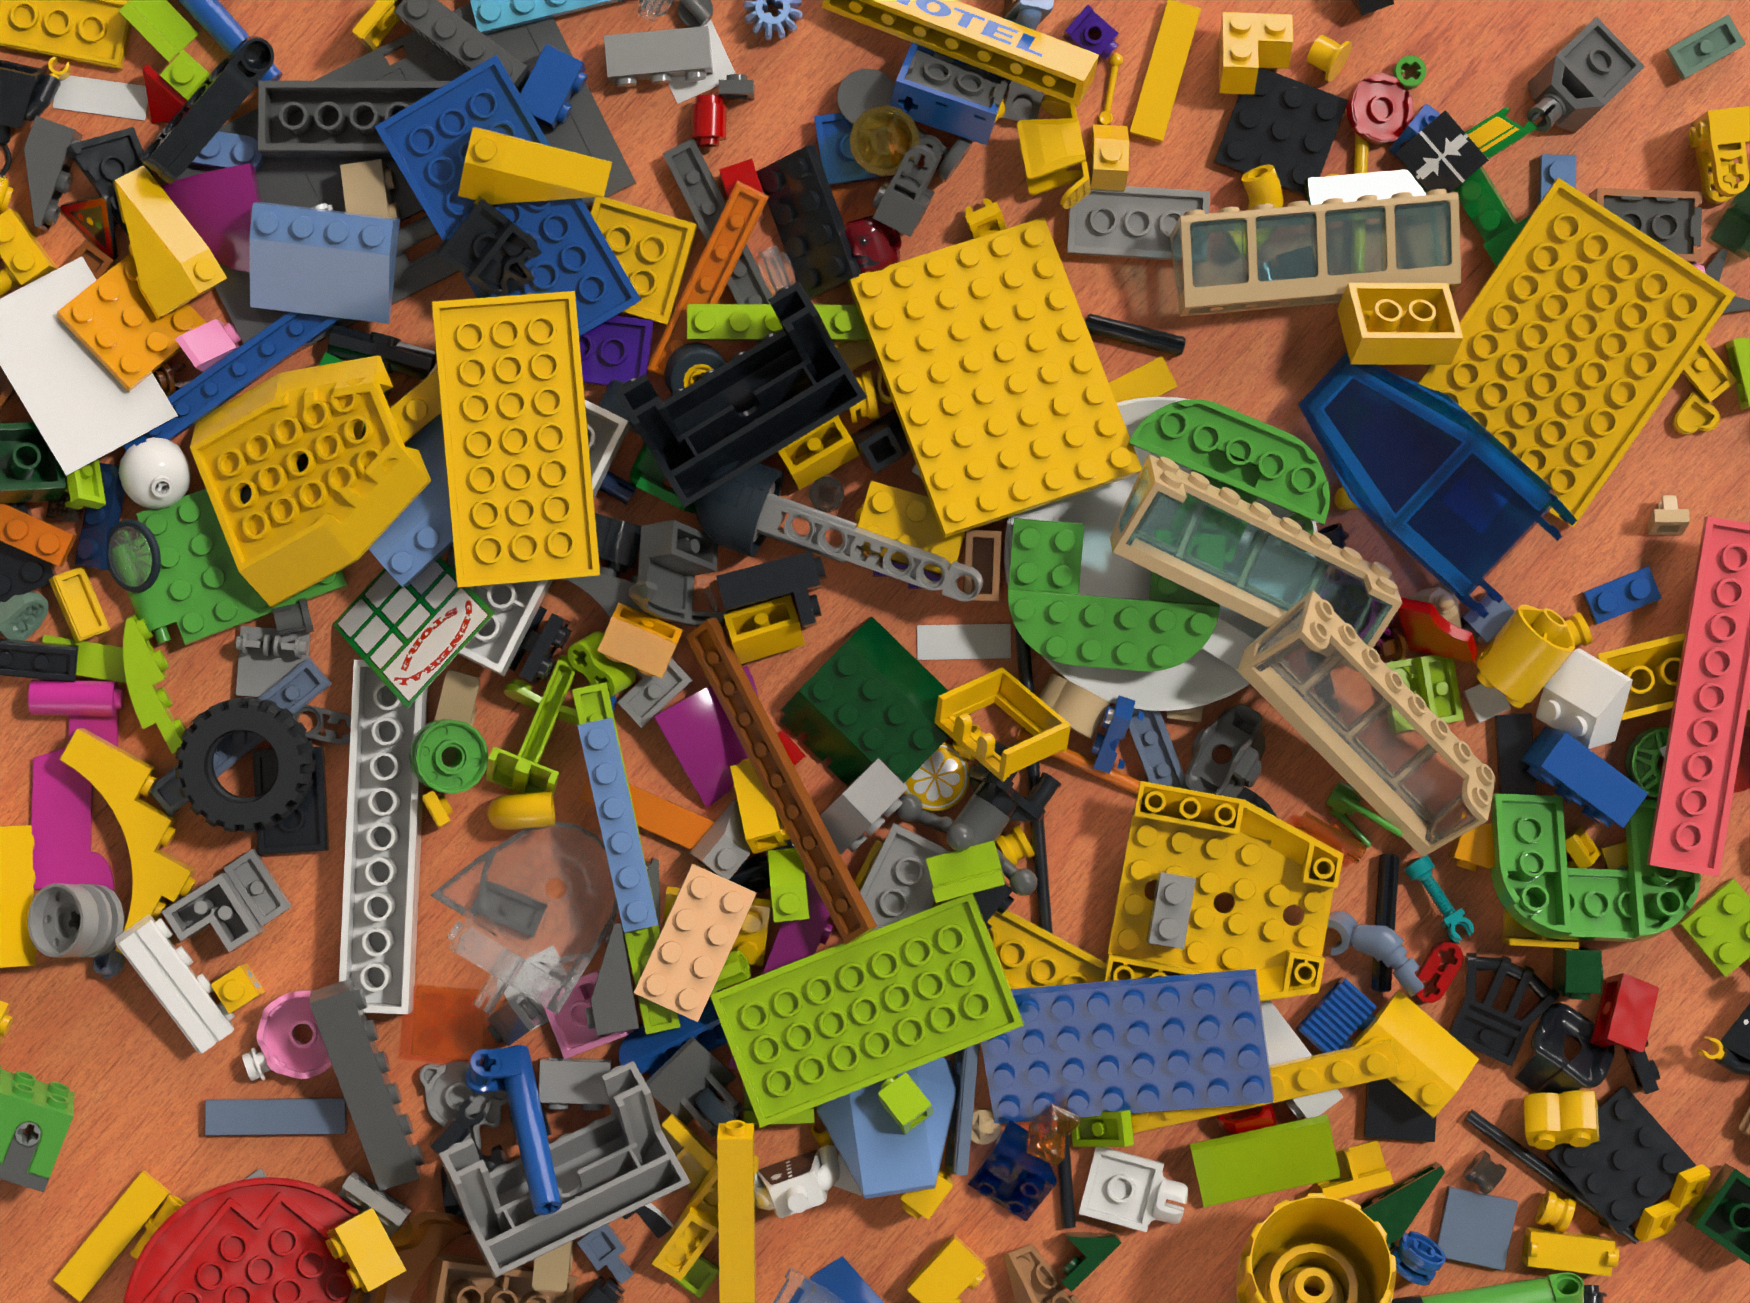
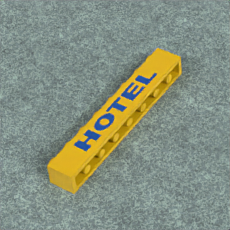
[822,0,1099,106]

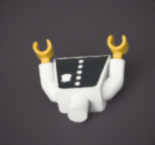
[755,1124,840,1218]

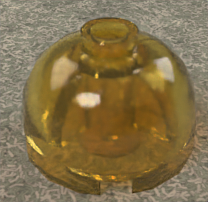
[849,105,920,177]

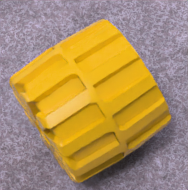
[1236,1193,1397,1303]

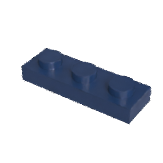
[75,463,125,571]

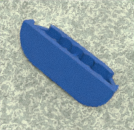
[619,988,728,1077]

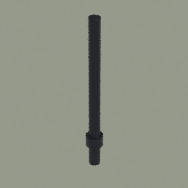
[1464,1109,1639,1245]

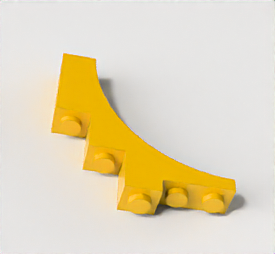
[60,728,197,955]

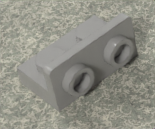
[338,1171,412,1238]

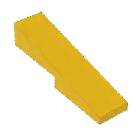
[651,1154,759,1281]

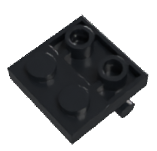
[509,606,572,683]

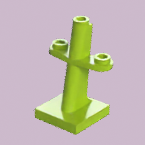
[485,655,579,797]

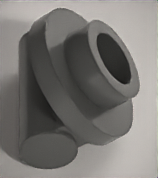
[678,0,713,27]

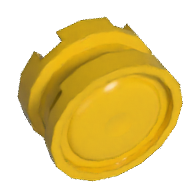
[849,371,880,424]

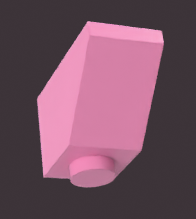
[176,319,241,372]

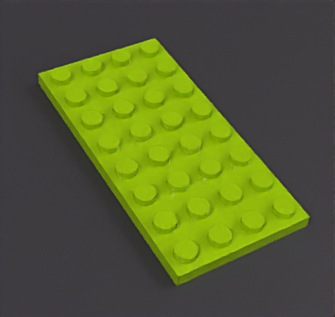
[710,893,1025,1128]

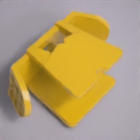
[1017,96,1091,209]

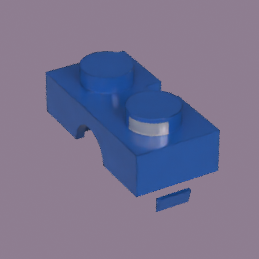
[1091,695,1145,774]

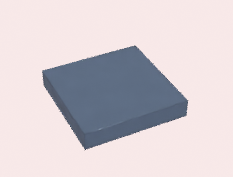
[1436,1186,1518,1270]

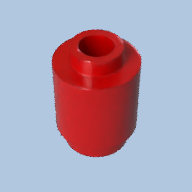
[692,95,727,147]

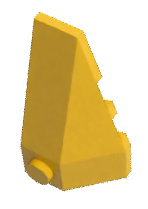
[458,127,612,205]

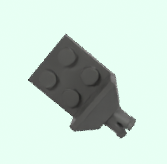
[1527,17,1645,133]

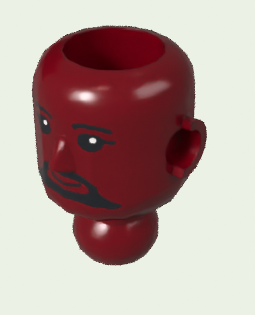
[844,215,902,273]

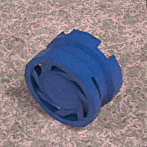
[1391,1231,1446,1286]

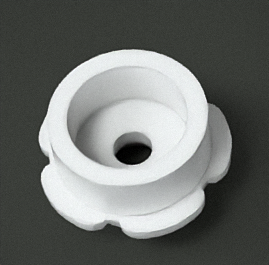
[242,1048,270,1081]

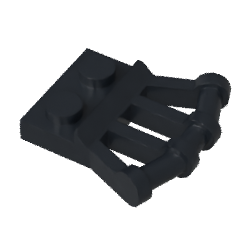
[1448,953,1560,1066]

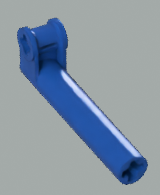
[178,0,283,87]
[465,1045,562,1215]

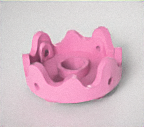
[257,990,332,1079]

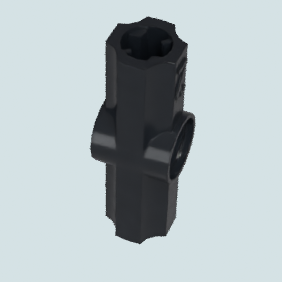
[327,325,436,380]

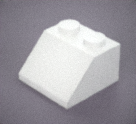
[1536,649,1633,749]

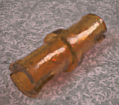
[1296,811,1367,864]

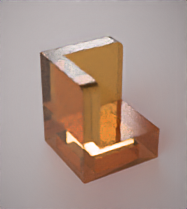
[1027,1103,1080,1166]

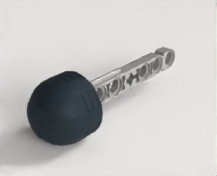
[695,461,983,602]

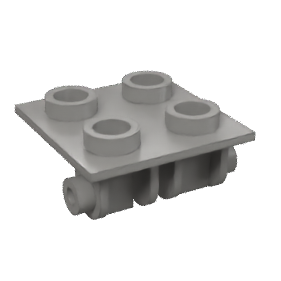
[236,626,311,697]

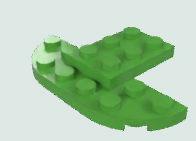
[1128,399,1330,563]

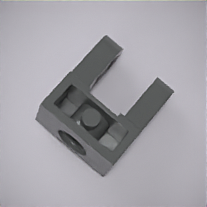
[872,135,944,237]

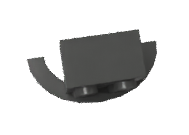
[628,520,729,627]

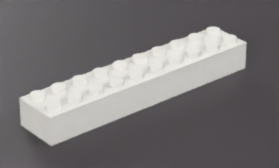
[339,660,428,1014]

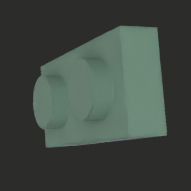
[1665,14,1745,81]

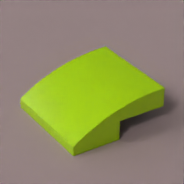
[1385,655,1464,733]

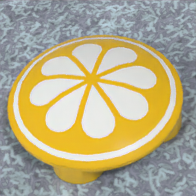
[904,743,970,811]

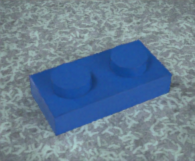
[1582,566,1662,625]

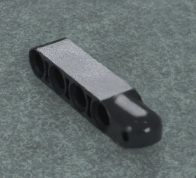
[141,36,274,184]

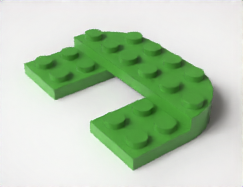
[1008,518,1226,671]
[1490,793,1701,942]

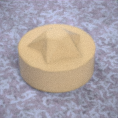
[971,1108,1001,1145]

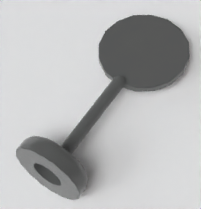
[837,69,973,182]

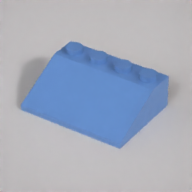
[249,202,400,324]
[369,413,453,587]

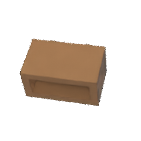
[963,530,1002,603]

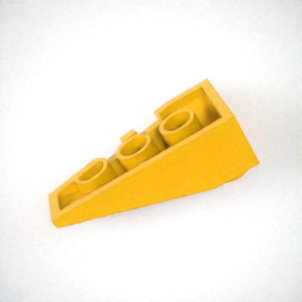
[113,165,227,319]

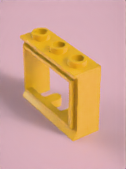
[934,667,1071,782]

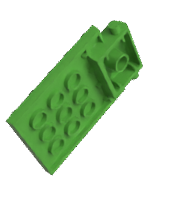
[112,457,348,645]

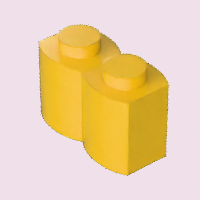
[1524,1090,1599,1150]

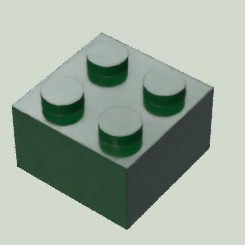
[0,422,66,504]
[1685,1163,1750,1265]

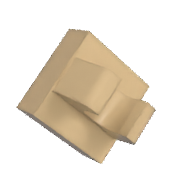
[1647,495,1690,535]

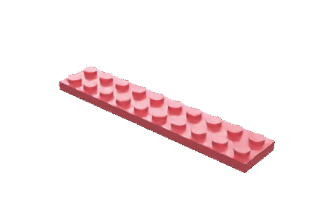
[1647,516,1750,877]

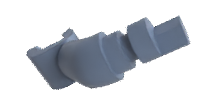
[1327,911,1425,997]

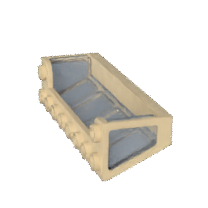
[1238,590,1496,857]

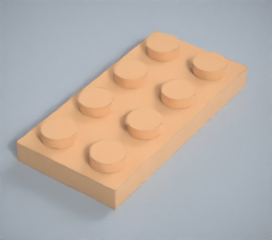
[633,864,757,1022]

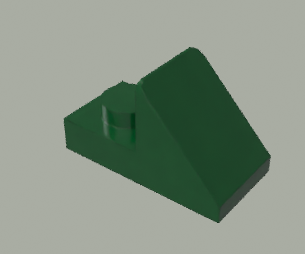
[1060,1232,1121,1292]

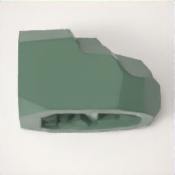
[0,592,49,641]

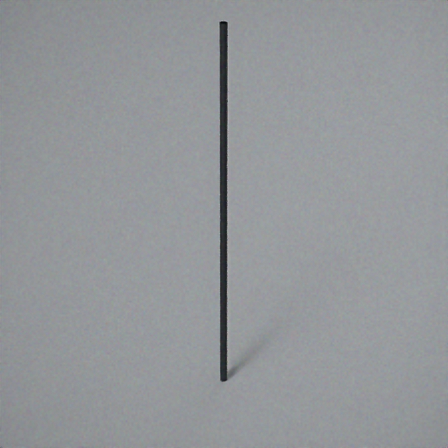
[1006,517,1076,1228]

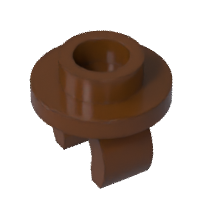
[153,362,190,398]
[1373,627,1407,661]

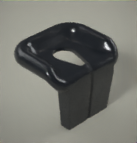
[1515,1003,1615,1094]

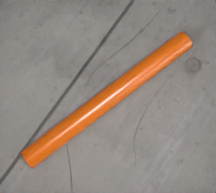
[1015,727,1140,794]

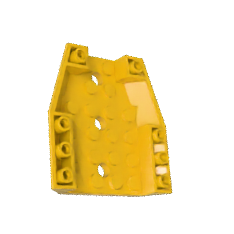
[190,356,431,607]
[1104,781,1344,1001]

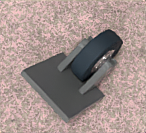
[646,1036,745,1139]

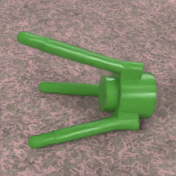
[1325,780,1403,848]

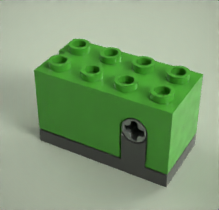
[0,1066,75,1192]

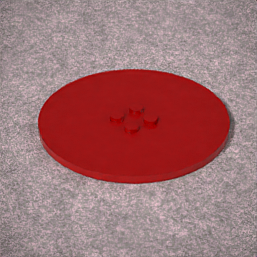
[123,1177,361,1303]

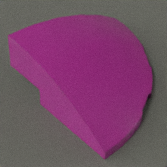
[160,163,261,273]
[654,666,759,807]

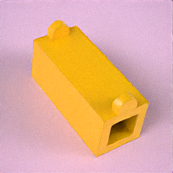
[730,758,790,854]
[1521,1227,1619,1276]

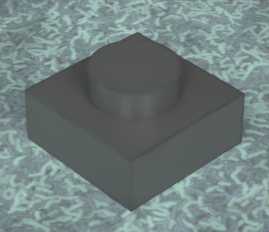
[719,74,755,100]

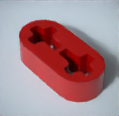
[1415,941,1464,1003]

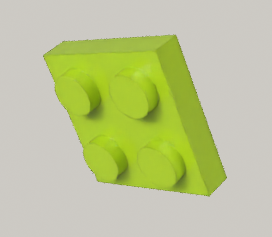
[1678,878,1750,977]

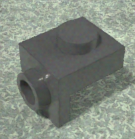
[1002,81,1044,121]

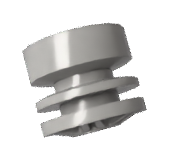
[27,883,124,958]

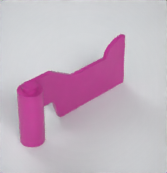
[28,680,125,890]

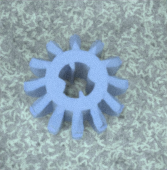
[744,0,803,40]

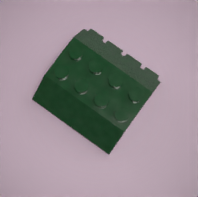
[780,617,970,786]

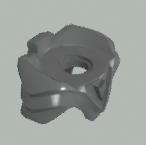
[1185,704,1265,798]

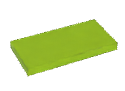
[1190,1114,1341,1207]

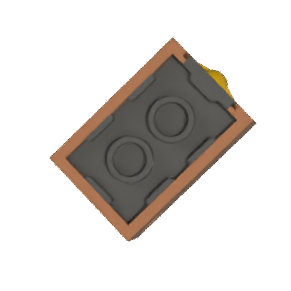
[1589,188,1702,264]

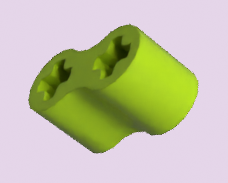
[568,631,636,698]

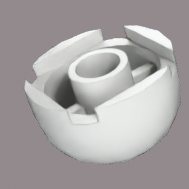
[119,437,191,509]

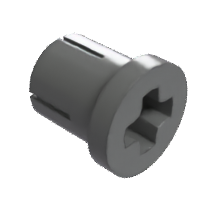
[272,598,314,636]

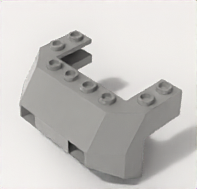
[439,1061,691,1278]

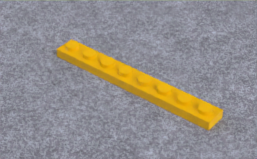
[1131,1039,1400,1133]

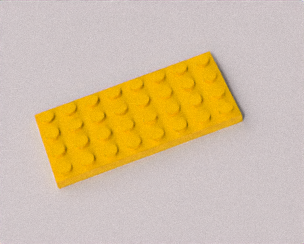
[431,291,600,588]

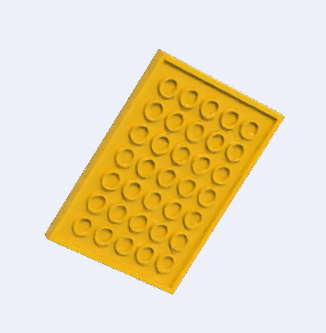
[1398,177,1736,528]
[848,217,1142,538]

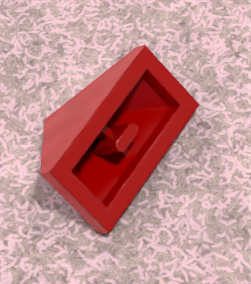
[143,64,188,124]

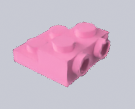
[539,970,634,1059]

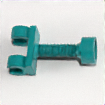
[1404,855,1474,944]

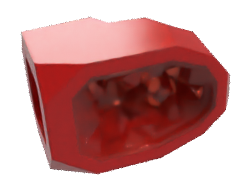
[1216,1103,1277,1134]

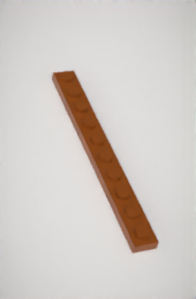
[686,617,877,945]

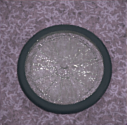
[107,519,161,593]

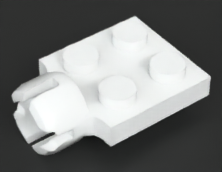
[1079,1147,1188,1232]

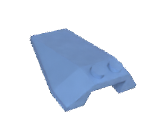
[817,1057,956,1199]

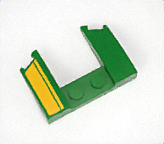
[1453,107,1538,267]

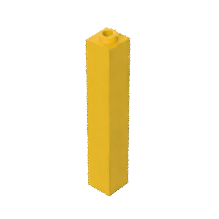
[717,1120,756,1303]

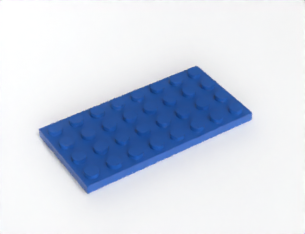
[374,55,641,336]
[981,969,1274,1124]

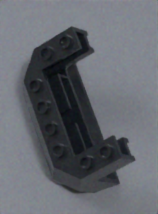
[614,281,867,508]

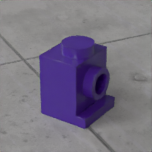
[1063,5,1119,61]

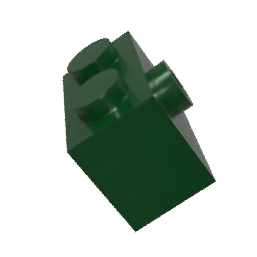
[1552,947,1603,1000]

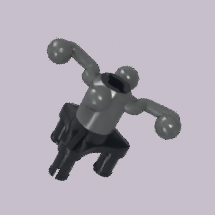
[896,741,1062,896]

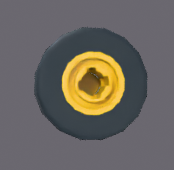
[664,342,726,393]

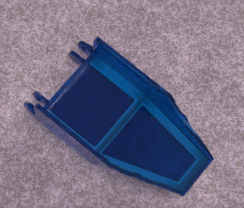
[1298,353,1577,619]

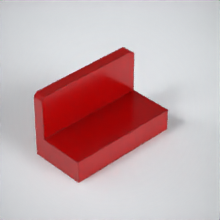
[1590,973,1659,1053]

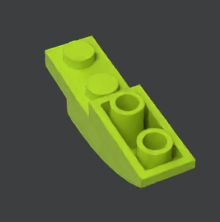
[123,614,186,754]

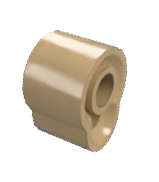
[1039,673,1110,739]

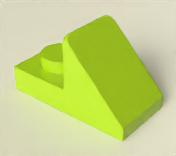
[1070,1110,1134,1147]

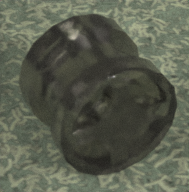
[810,476,844,512]
[1462,1150,1507,1195]

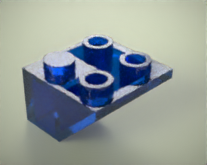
[968,1120,1057,1221]

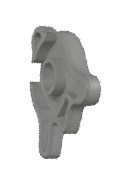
[419,1061,508,1150]

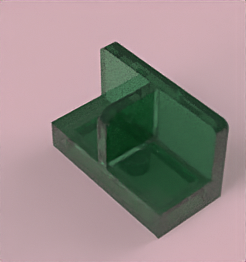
[1710,180,1750,260]

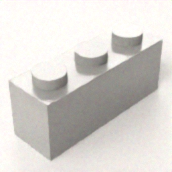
[604,26,713,88]

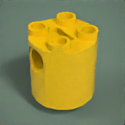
[1476,605,1575,708]

